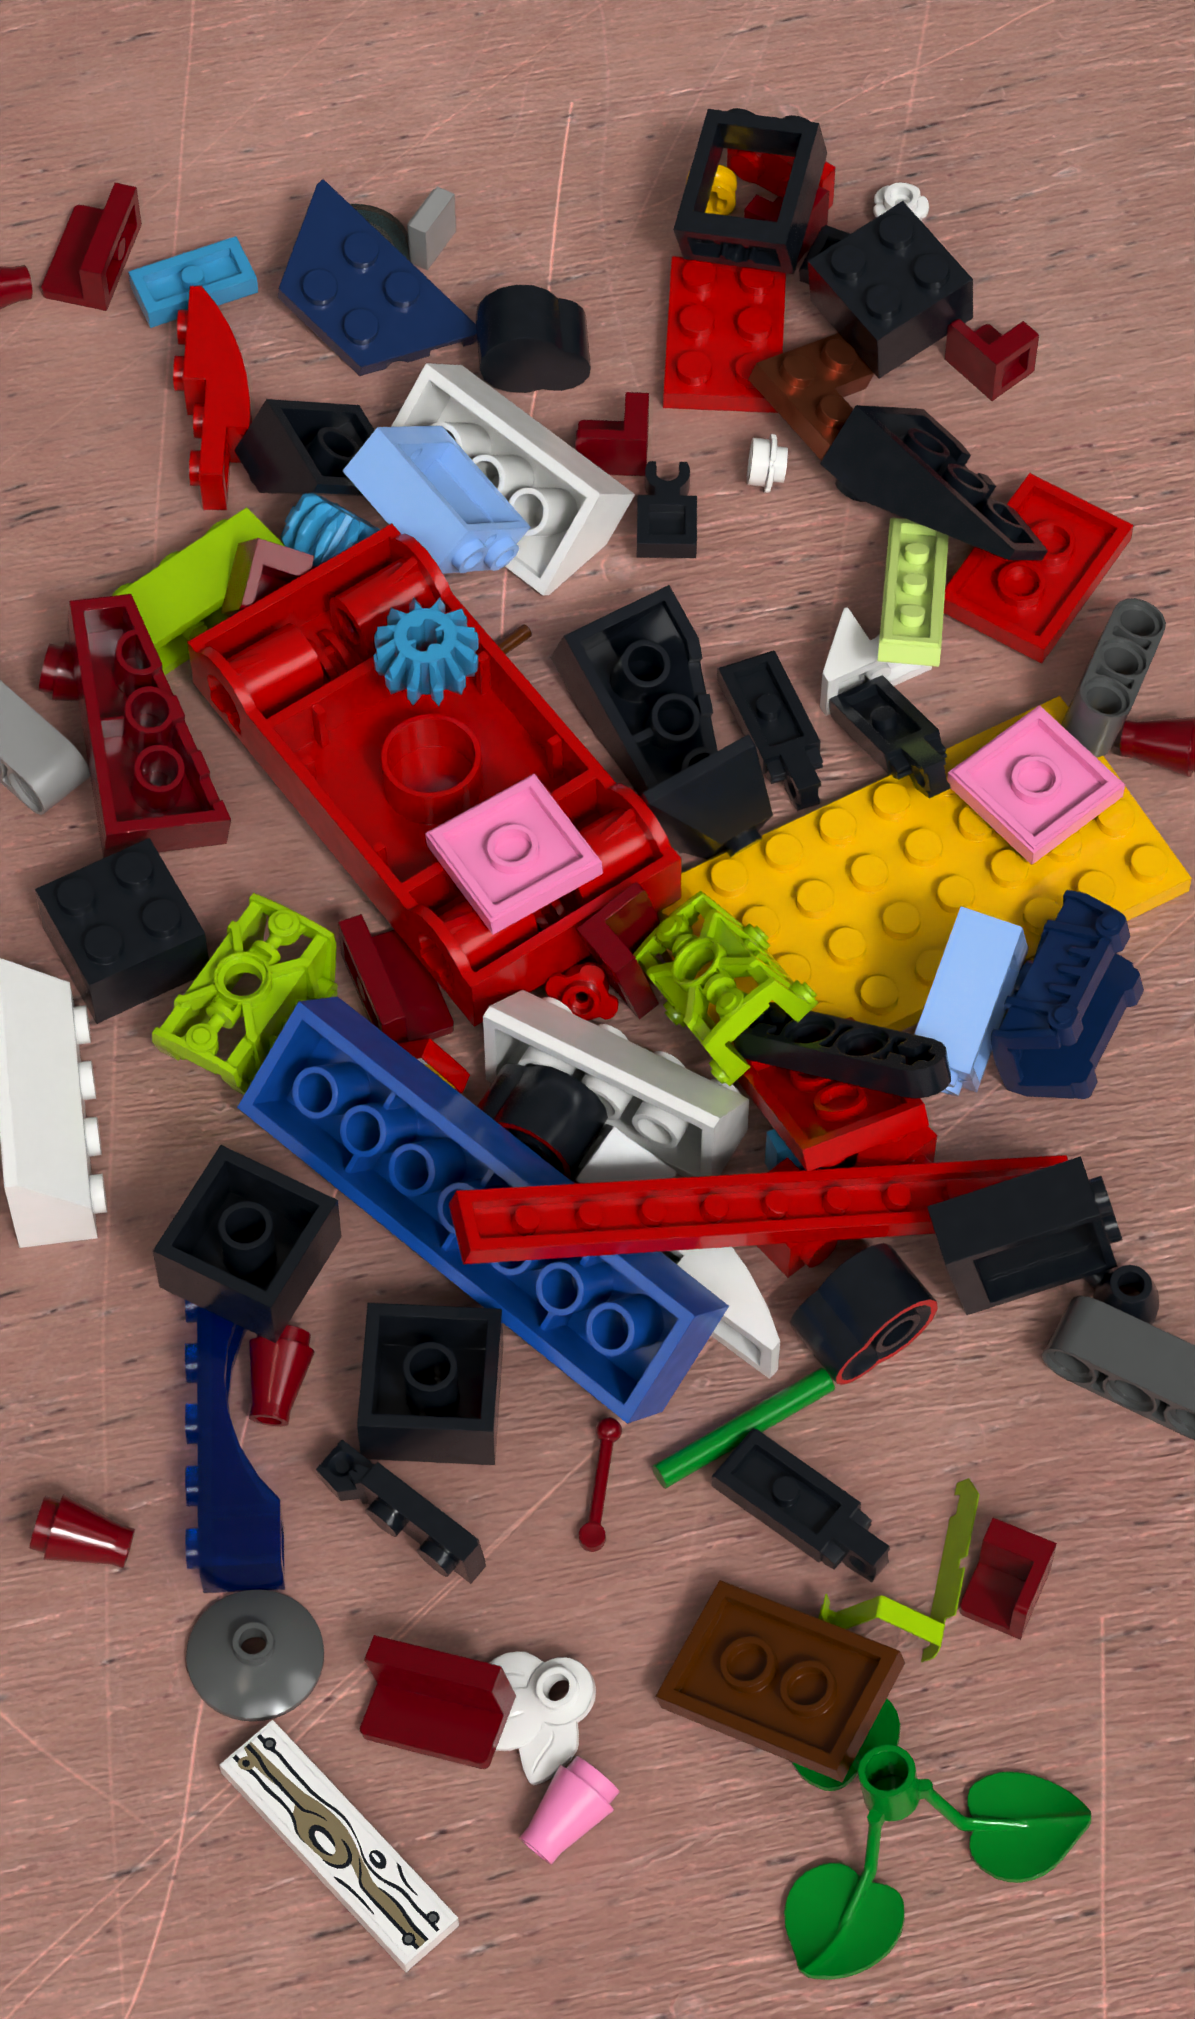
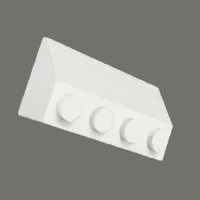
[391,363,635,595]
[0,958,107,1248]
[483,990,749,1177]

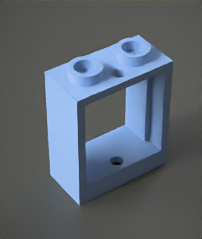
[343,426,531,574]
[914,906,1029,1097]

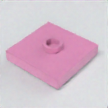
[947,705,1125,865]
[425,774,603,935]

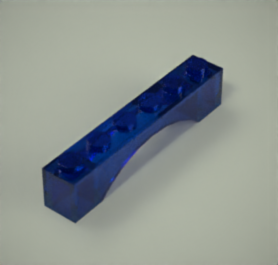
[185,1300,285,1593]

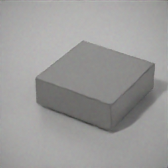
[407,186,456,270]

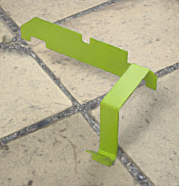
[818,1478,980,1662]

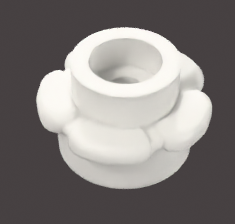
[873,182,929,221]
[747,434,788,493]

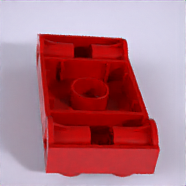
[187,523,682,1027]

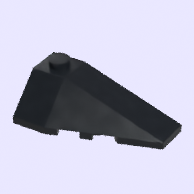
[820,405,1048,560]
[550,585,718,854]

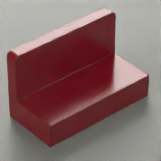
[41,183,142,311]
[577,882,661,1020]
[338,914,454,1044]
[360,1635,516,1769]

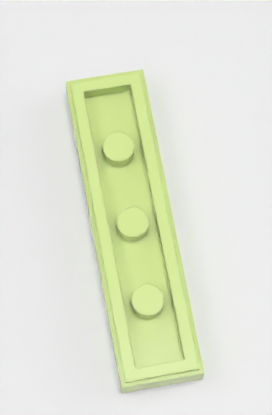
[877,517,949,667]

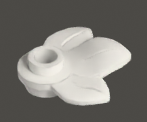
[489,1651,596,1785]

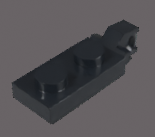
[717,650,823,811]
[829,675,951,798]
[712,1428,890,1582]
[316,1440,486,1584]

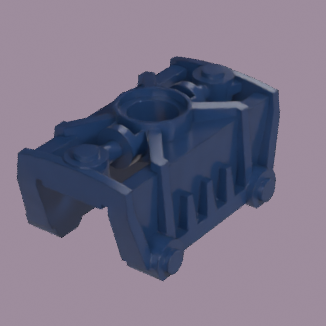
[991,890,1144,1099]

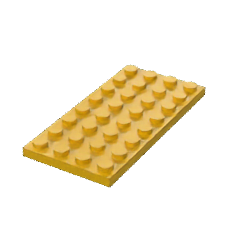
[657,696,1192,1046]

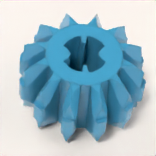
[280,493,380,567]
[374,597,479,706]

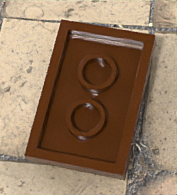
[655,1580,905,1782]

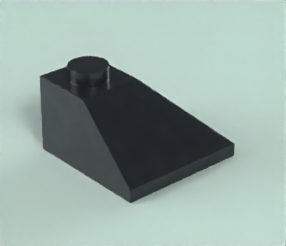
[234,399,375,496]
[640,734,773,859]

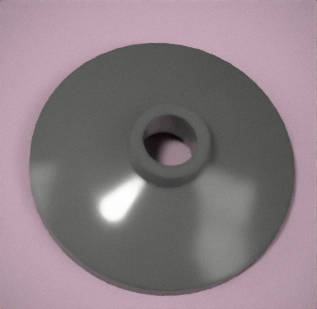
[186,1590,324,1722]

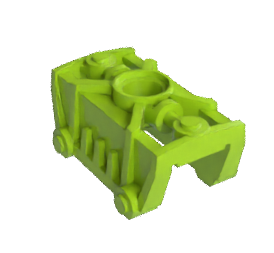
[633,891,819,1086]
[152,893,338,1095]

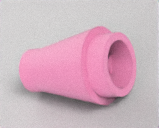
[519,1756,620,1865]

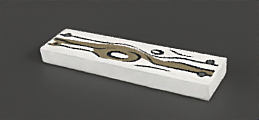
[219,1720,459,1972]

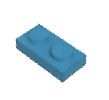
[128,236,258,328]

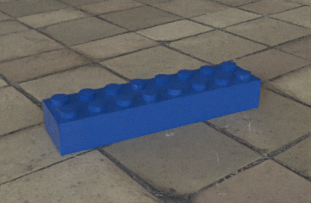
[237,997,729,1424]

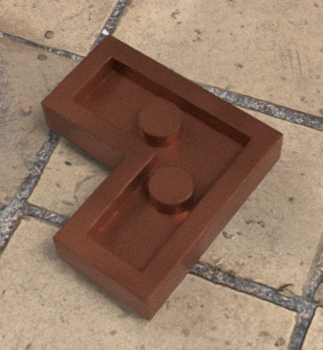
[748,333,874,461]

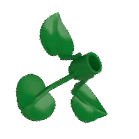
[784,1699,1092,1980]

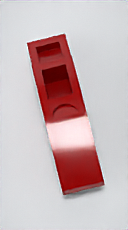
[173,286,252,510]

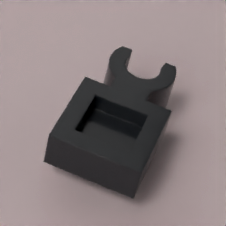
[637,461,697,558]

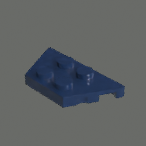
[278,179,477,376]

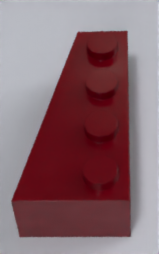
[67,594,231,858]

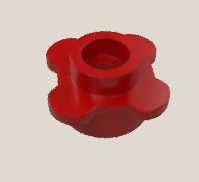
[545,962,619,1021]

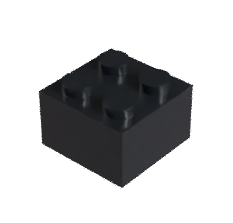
[808,201,973,379]
[35,838,209,1024]
[153,1145,342,1343]
[357,1303,503,1465]

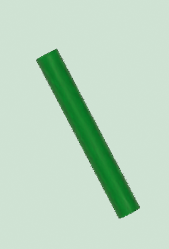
[652,1367,835,1489]

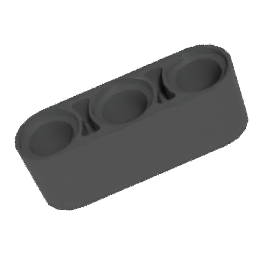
[1061,598,1166,757]
[1042,1296,1195,1440]

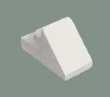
[820,607,932,716]

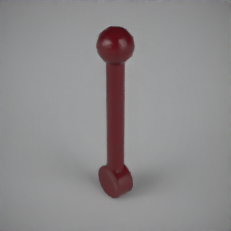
[579,1417,622,1552]

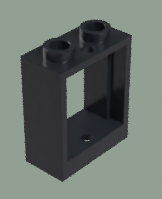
[673,108,827,274]
[927,1156,1123,1315]

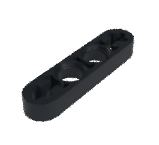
[733,1002,951,1098]

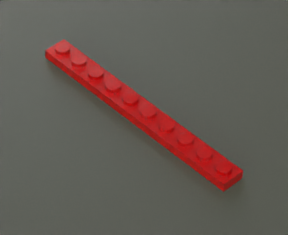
[449,1155,1068,1264]

